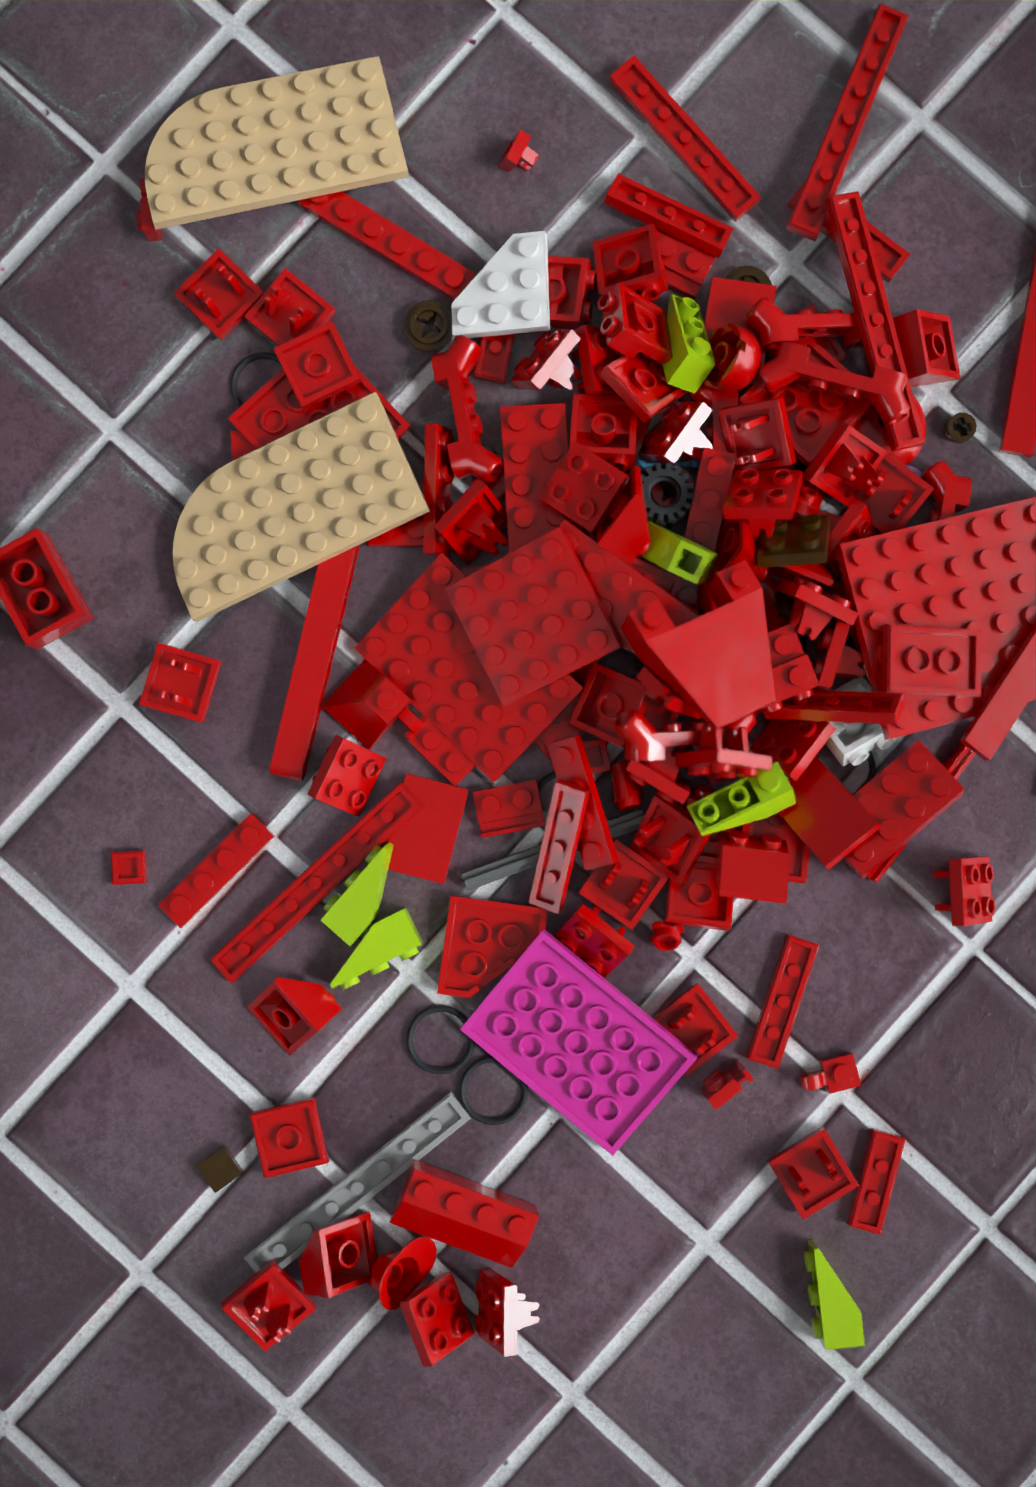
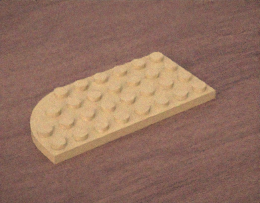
[145,56,408,230]
[173,392,430,622]

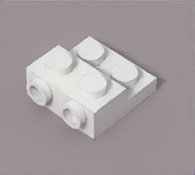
[825,676,897,766]

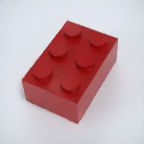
[0,528,95,650]

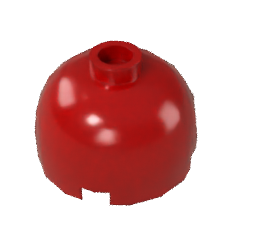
[703,322,761,392]

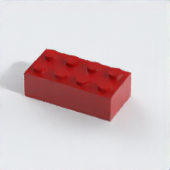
[843,740,965,880]

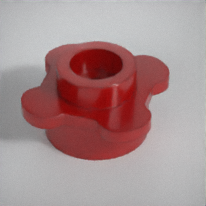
[649,921,684,951]

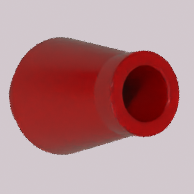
[610,761,644,811]

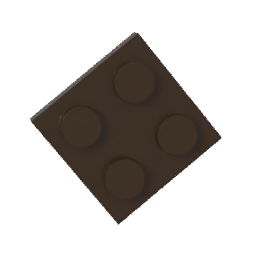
[757,514,830,568]

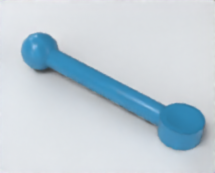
[634,460,700,473]

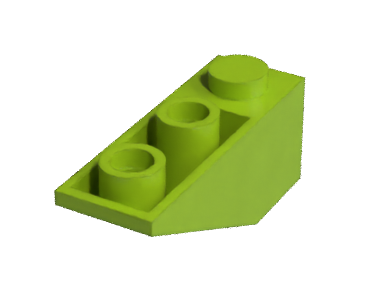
[663,294,716,394]
[642,521,719,584]
[687,762,796,836]
[321,842,394,946]
[330,908,423,990]
[804,1240,865,1350]

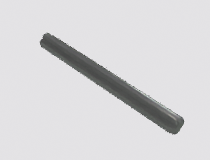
[462,809,645,890]

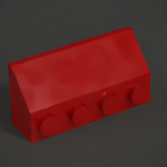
[389,1159,539,1268]

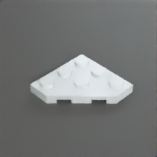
[452,231,550,338]

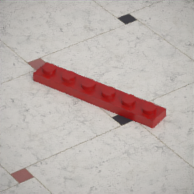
[609,55,761,222]
[297,191,476,301]
[675,447,737,610]

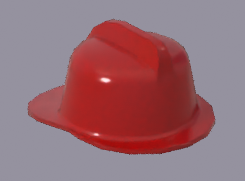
[368,1237,437,1310]

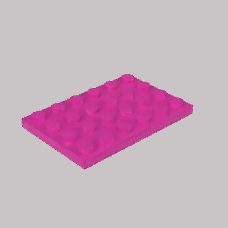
[460,928,697,1156]

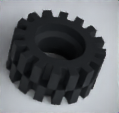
[641,462,694,526]

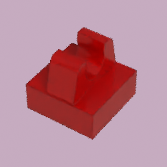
[497,130,539,172]

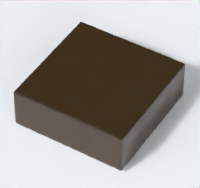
[196,1145,244,1193]

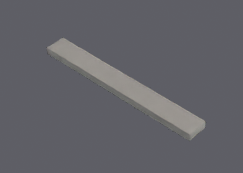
[244,1091,471,1273]

